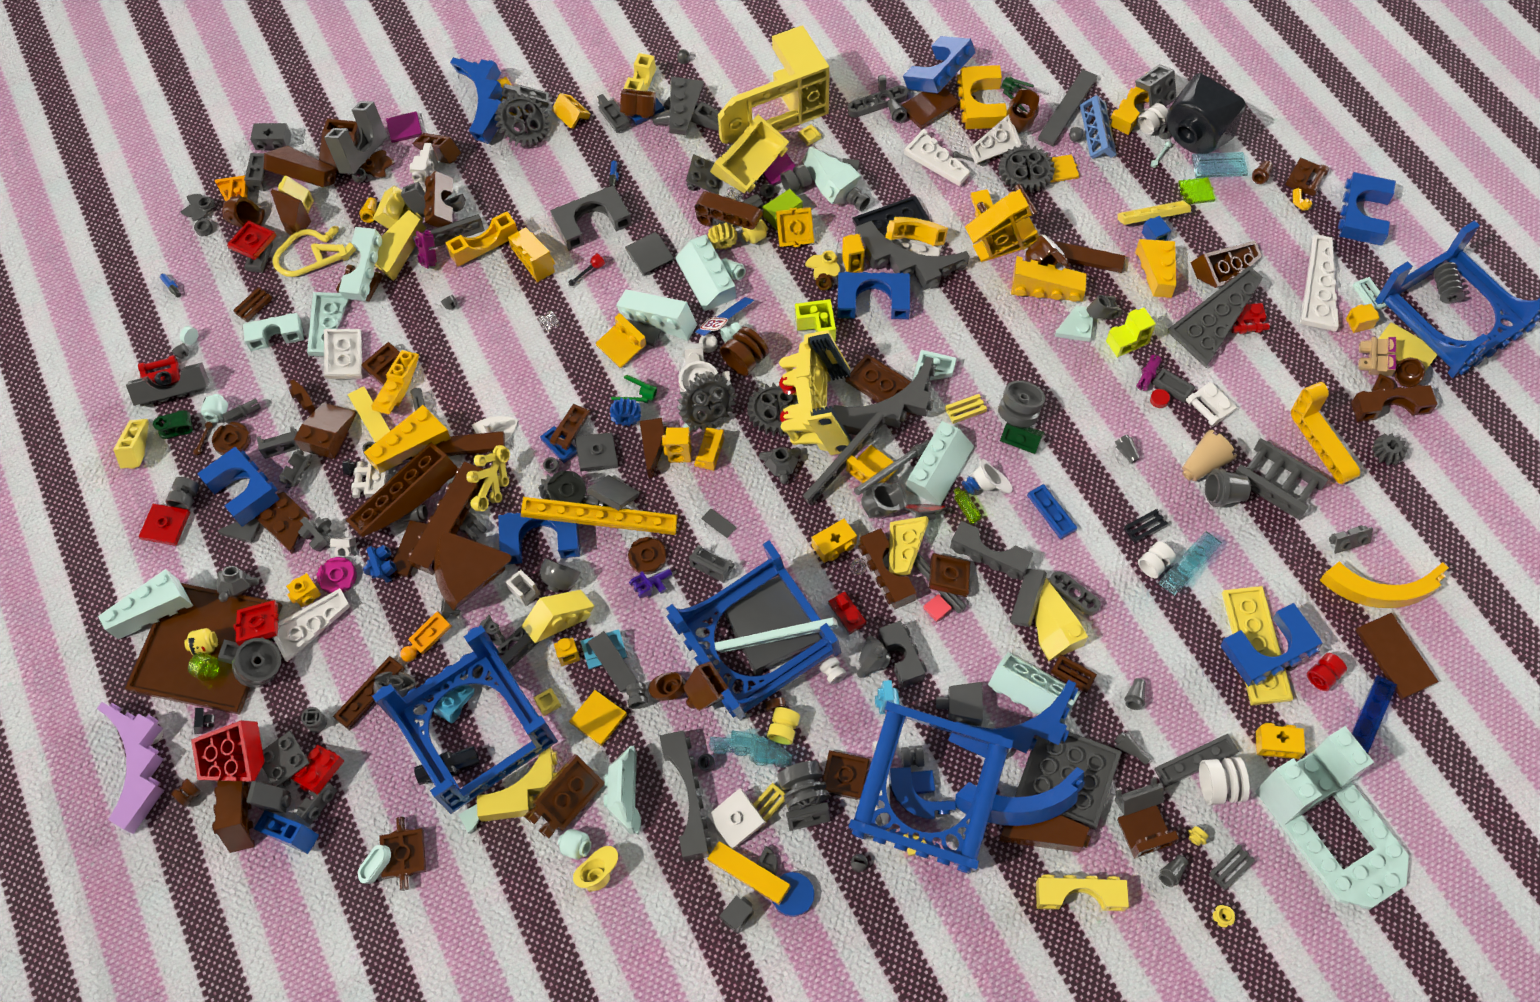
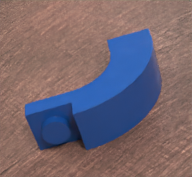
[888,767,956,819]

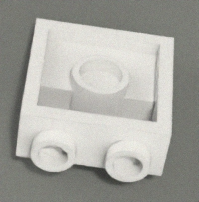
[410,143,439,192]

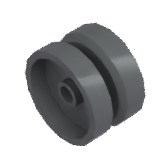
[998,381,1045,427]
[232,638,281,687]

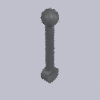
[953,151,987,167]

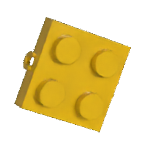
[776,207,814,247]

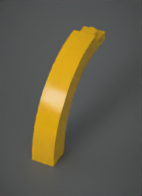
[1320,561,1449,608]

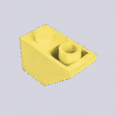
[278,176,314,213]

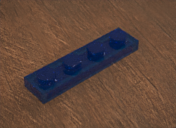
[1351,675,1397,754]

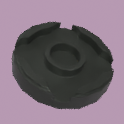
[547,471,586,503]

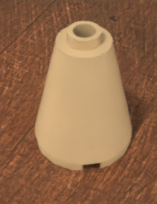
[1182,430,1237,481]

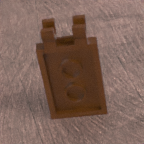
[524,754,605,839]

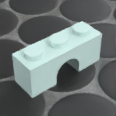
[243,313,304,351]

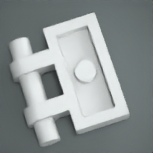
[351,461,388,498]

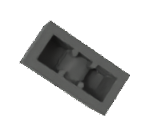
[250,123,292,150]

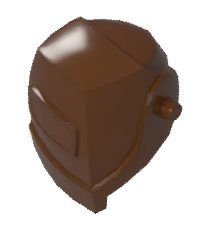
[222,195,265,228]

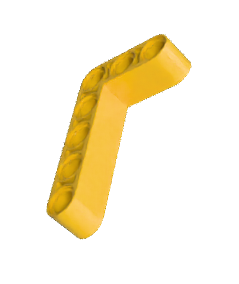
[1291,382,1360,484]

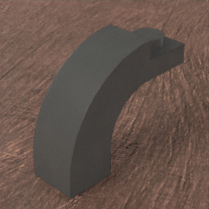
[401,181,466,218]

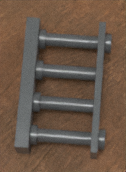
[1235,438,1328,521]

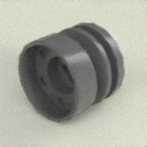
[777,761,830,811]

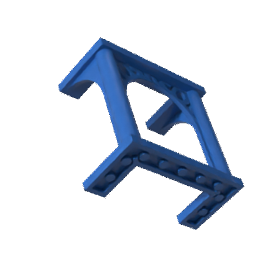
[1375,220,1540,378]
[666,540,842,721]
[372,625,558,814]
[848,701,1013,874]

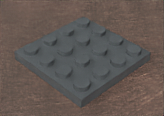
[1015,732,1122,830]

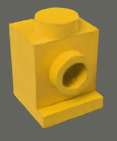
[554,638,580,667]

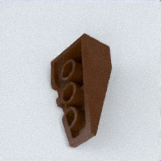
[1190,241,1262,288]

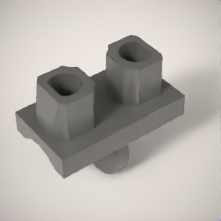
[298,517,332,551]

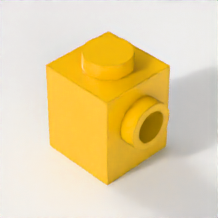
[1346,303,1380,333]

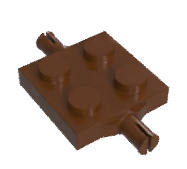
[379,817,426,891]

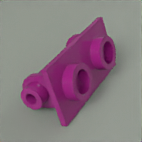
[415,230,437,269]

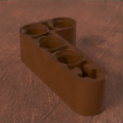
[694,191,763,230]

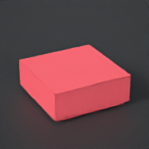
[923,594,952,622]

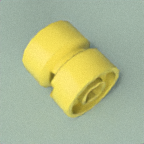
[767,707,800,745]

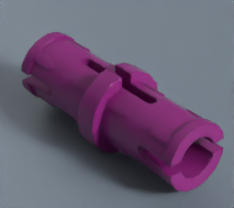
[1136,355,1162,391]

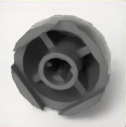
[540,558,581,593]
[373,672,415,698]

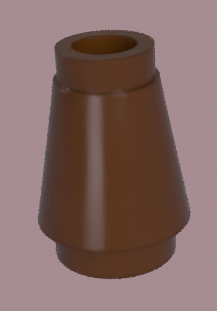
[1252,161,1273,184]

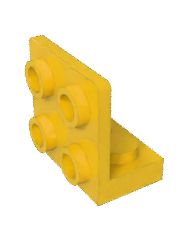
[596,313,646,368]
[846,445,899,483]

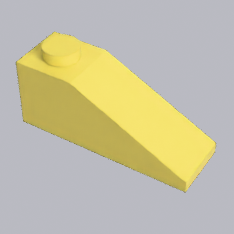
[113,419,149,469]

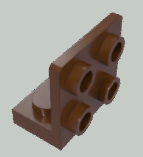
[1117,805,1179,859]

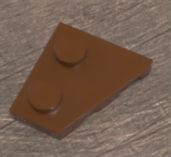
[361,342,400,386]

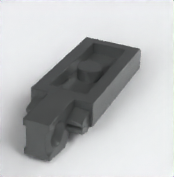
[502,84,549,108]
[597,94,631,133]

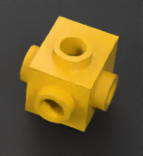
[286,573,322,608]

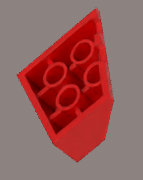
[191,720,265,781]

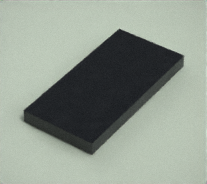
[852,195,930,237]

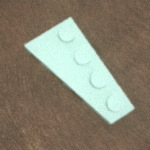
[307,292,349,356]

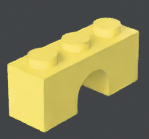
[623,53,656,91]

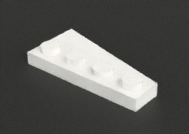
[273,589,351,662]

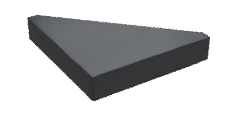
[218,518,261,544]

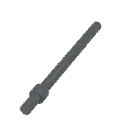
[854,440,930,495]

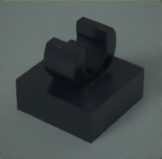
[194,708,214,734]

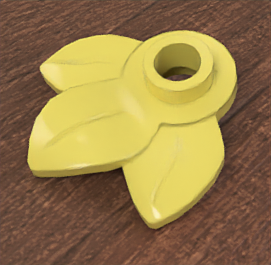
[805,251,840,280]

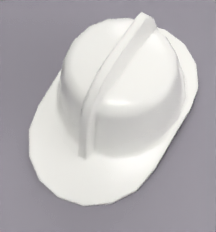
[971,459,1012,494]

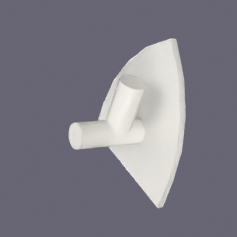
[472,416,518,453]

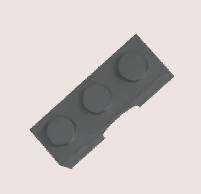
[878,620,927,689]

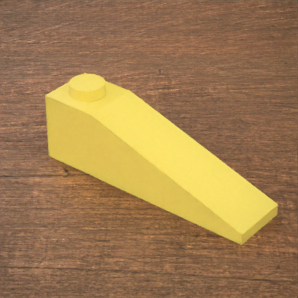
[1034,578,1088,661]

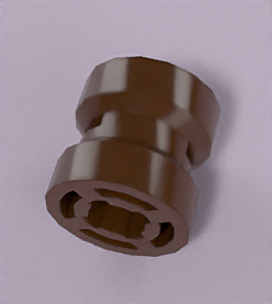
[171,778,202,808]

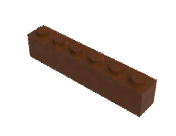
[408,461,486,575]

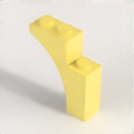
[477,747,558,822]

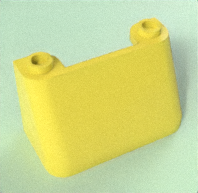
[710,114,789,194]

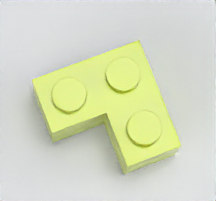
[795,299,836,341]
[1106,308,1156,358]

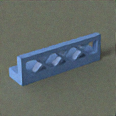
[1080,95,1117,159]

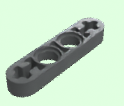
[848,85,908,118]

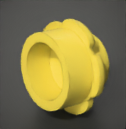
[1188,826,1209,846]
[1213,905,1235,927]

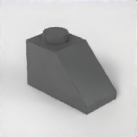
[247,781,291,813]

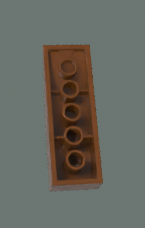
[346,442,458,537]

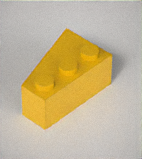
[1135,239,1176,298]

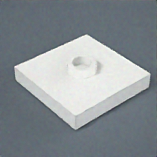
[707,788,766,850]

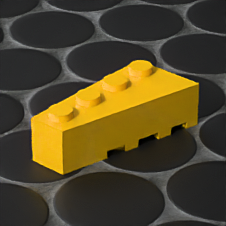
[1011,256,1086,302]
[364,405,451,474]

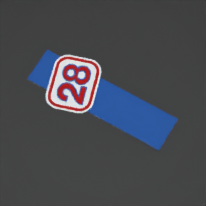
[695,297,755,336]

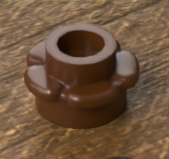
[816,273,833,290]

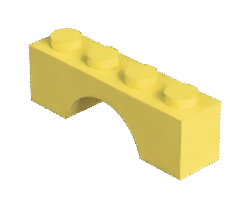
[1036,874,1129,911]

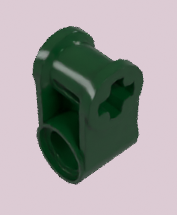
[153,410,193,439]

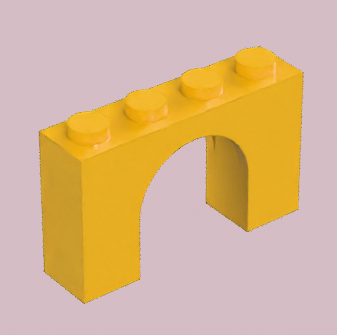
[957,65,1007,129]

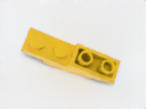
[371,350,419,415]

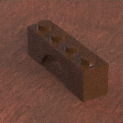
[1351,385,1438,422]
[858,528,917,610]

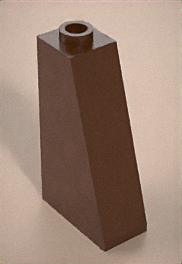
[263,146,336,188]
[999,815,1091,853]

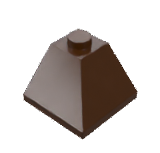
[271,189,311,235]

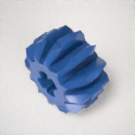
[610,398,641,427]

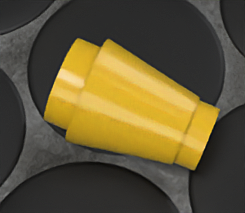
[359,197,377,223]

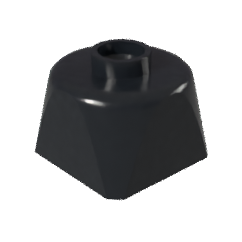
[1166,73,1246,154]

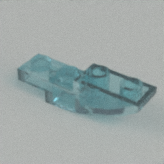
[1158,531,1222,596]
[709,730,793,768]

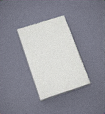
[324,329,362,379]

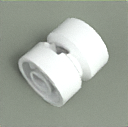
[1137,103,1168,135]
[1138,541,1176,579]

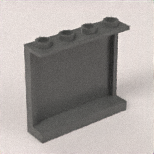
[724,576,822,676]

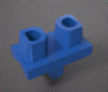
[363,545,397,583]

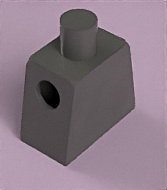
[936,682,983,726]

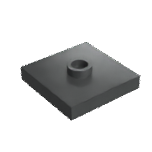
[575,433,618,472]

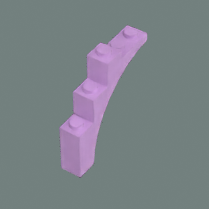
[97,702,164,834]

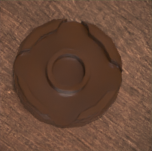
[212,422,251,455]
[628,537,667,575]

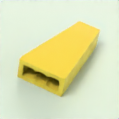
[375,210,426,281]

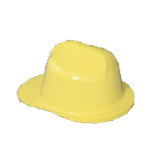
[573,846,618,892]

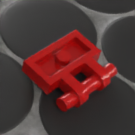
[1231,303,1270,334]

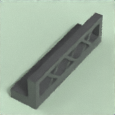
[413,214,485,252]
[473,626,540,690]

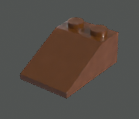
[294,403,357,459]

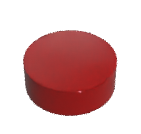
[1150,389,1170,408]

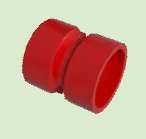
[1307,652,1347,691]

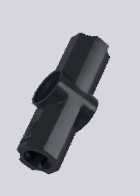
[414,746,480,785]

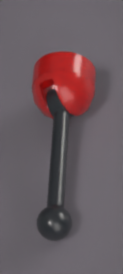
[568,253,606,286]

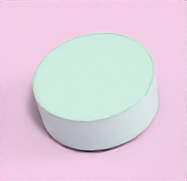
[180,326,198,345]

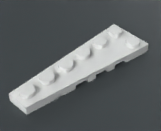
[1300,234,1339,331]

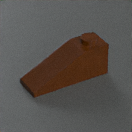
[412,133,461,164]
[640,418,667,478]

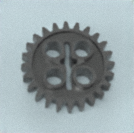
[495,93,550,147]
[998,145,1055,193]
[677,372,736,431]
[747,382,799,436]

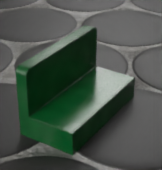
[1000,423,1045,454]

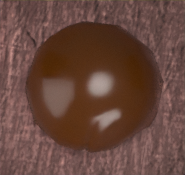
[1395,357,1425,387]

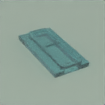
[1191,152,1248,178]

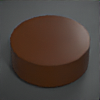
[765,697,786,712]

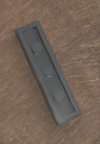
[1154,734,1239,788]

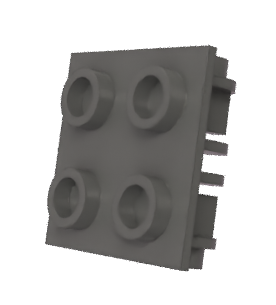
[686,154,721,194]
[262,731,310,787]

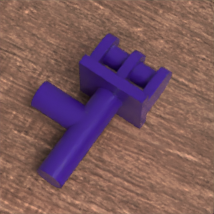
[629,568,672,598]

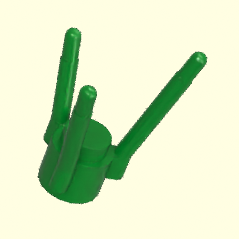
[611,375,657,403]

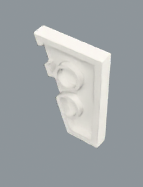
[969,115,1022,164]

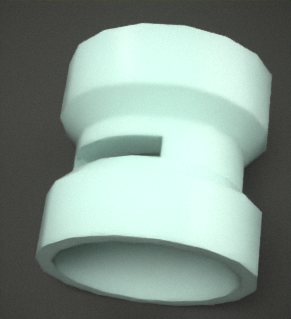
[720,322,741,343]

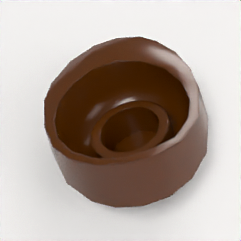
[648,672,687,701]

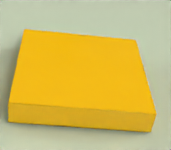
[569,690,627,746]

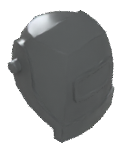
[861,482,907,519]

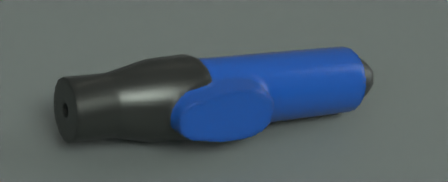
[609,160,619,187]
[160,273,181,298]

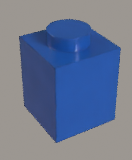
[1142,216,1171,241]

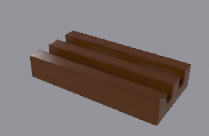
[233,287,272,322]
[1051,655,1097,693]

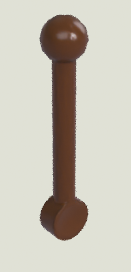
[193,422,213,456]

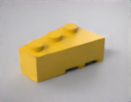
[508,227,555,282]

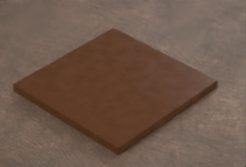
[125,583,283,715]

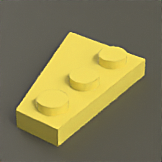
[889,516,929,576]

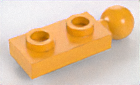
[400,611,452,662]

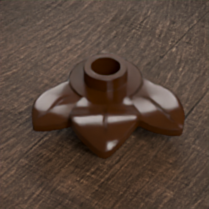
[361,150,395,178]

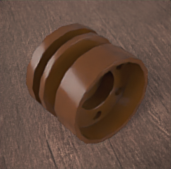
[720,327,769,376]

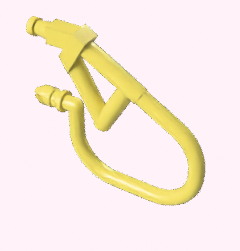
[273,226,357,277]

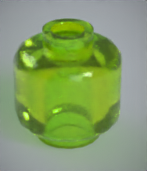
[188,652,220,682]

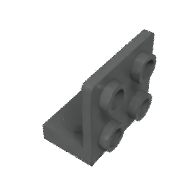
[1135,64,1177,107]

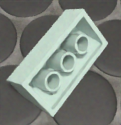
[675,234,736,311]
[906,421,974,505]
[988,652,1081,723]

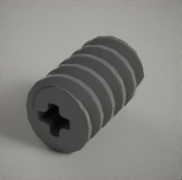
[1433,262,1465,304]

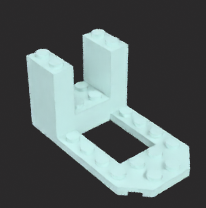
[1255,726,1409,909]

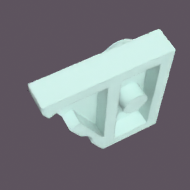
[1055,306,1093,342]
[912,350,957,381]

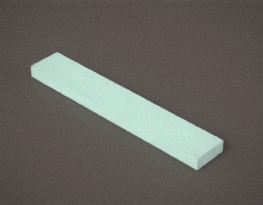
[715,617,838,653]

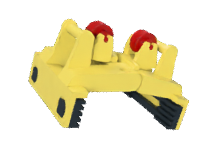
[779,330,853,455]

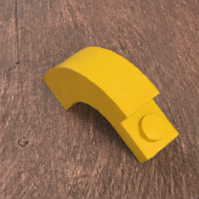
[885,217,948,246]

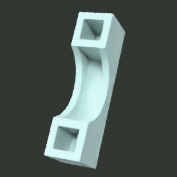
[339,227,382,301]

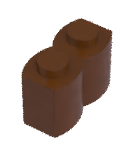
[620,89,656,118]

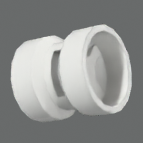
[819,657,847,685]

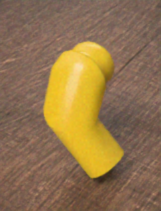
[1293,188,1312,211]

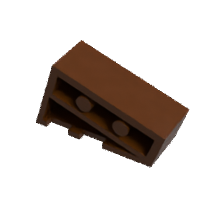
[212,780,255,853]

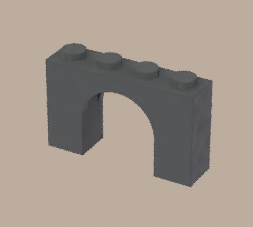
[324,101,388,174]
[550,185,632,251]

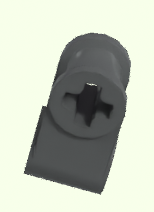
[1087,295,1123,320]

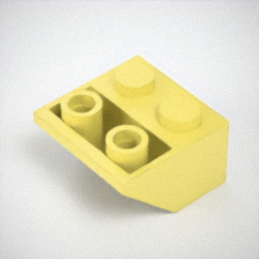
[373,185,415,229]

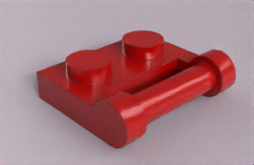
[138,355,180,386]

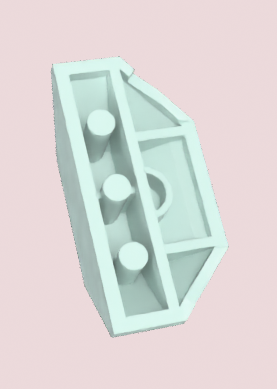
[604,746,637,834]

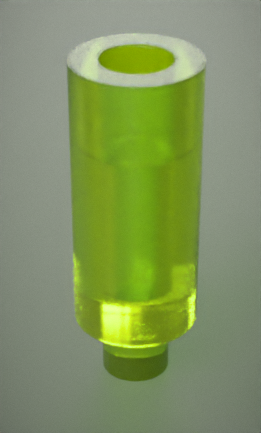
[953,487,982,524]

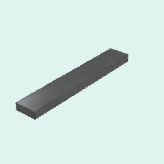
[1038,69,1098,146]
[803,411,885,506]

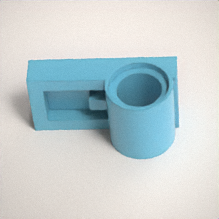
[875,680,900,714]
[433,685,475,723]

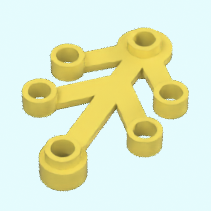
[467,445,510,511]

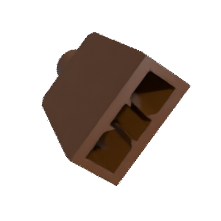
[684,661,731,711]

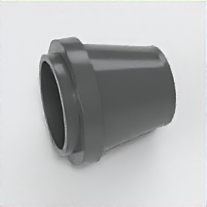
[1205,468,1251,507]

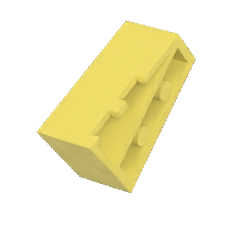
[522,590,595,643]

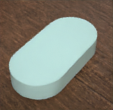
[358,845,391,884]

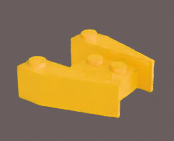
[965,189,1039,263]

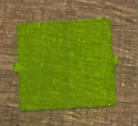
[1178,177,1215,205]

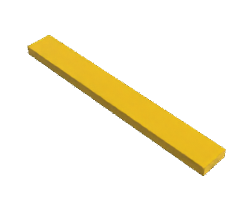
[521,497,677,535]

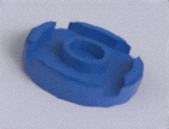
[773,872,814,917]

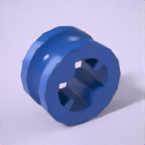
[961,476,980,495]

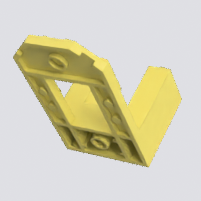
[718,25,829,144]

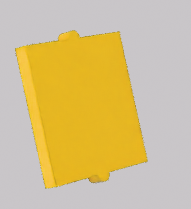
[1050,154,1079,183]

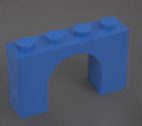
[903,36,976,93]
[1338,172,1396,246]
[837,272,910,319]
[197,447,280,527]
[498,513,580,565]
[1221,603,1323,687]

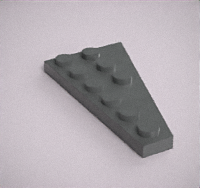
[1168,266,1263,368]

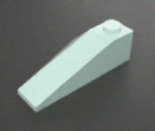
[802,147,861,204]

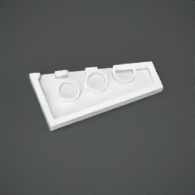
[904,129,970,186]

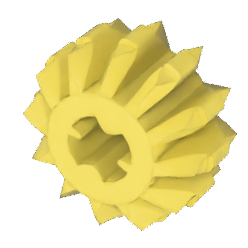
[708,223,738,250]

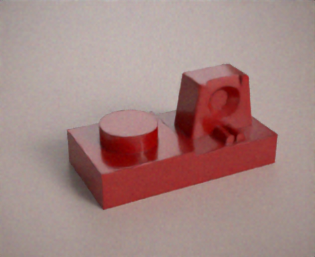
[828,591,867,635]

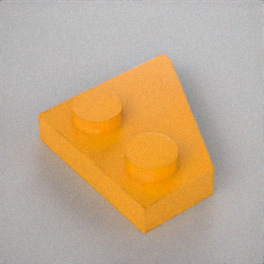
[215,175,248,201]

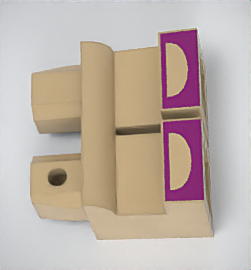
[1358,337,1396,376]

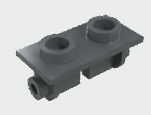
[279,449,312,489]
[1329,525,1373,554]
[479,614,505,646]
[295,782,337,825]

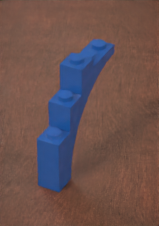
[450,57,503,144]
[948,680,1078,758]

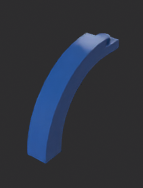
[955,767,1085,826]

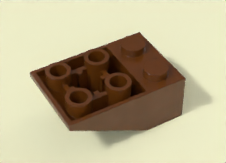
[319,118,359,174]

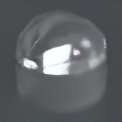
[850,558,867,575]

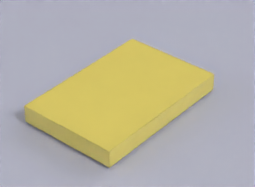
[1378,322,1437,371]

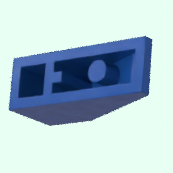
[254,810,319,854]

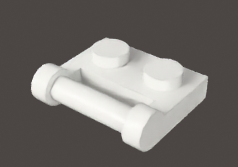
[1186,382,1237,427]

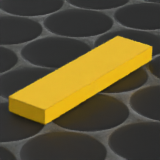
[707,841,791,905]

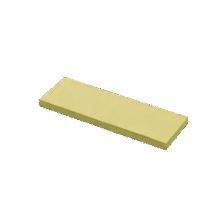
[1222,586,1293,705]

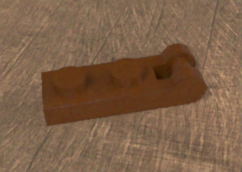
[550,404,590,450]

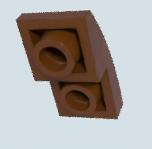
[289,380,316,415]

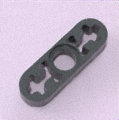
[1049,571,1101,616]

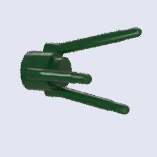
[1001,76,1035,112]

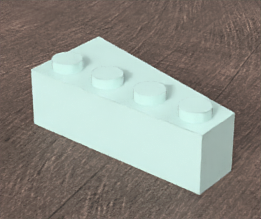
[616,289,697,341]
[98,569,193,640]

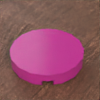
[317,557,357,594]

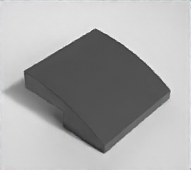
[625,232,674,276]

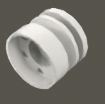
[1199,757,1250,805]

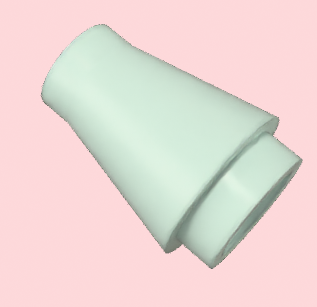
[721,258,746,280]

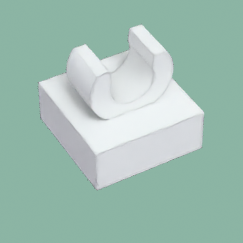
[330,537,356,556]

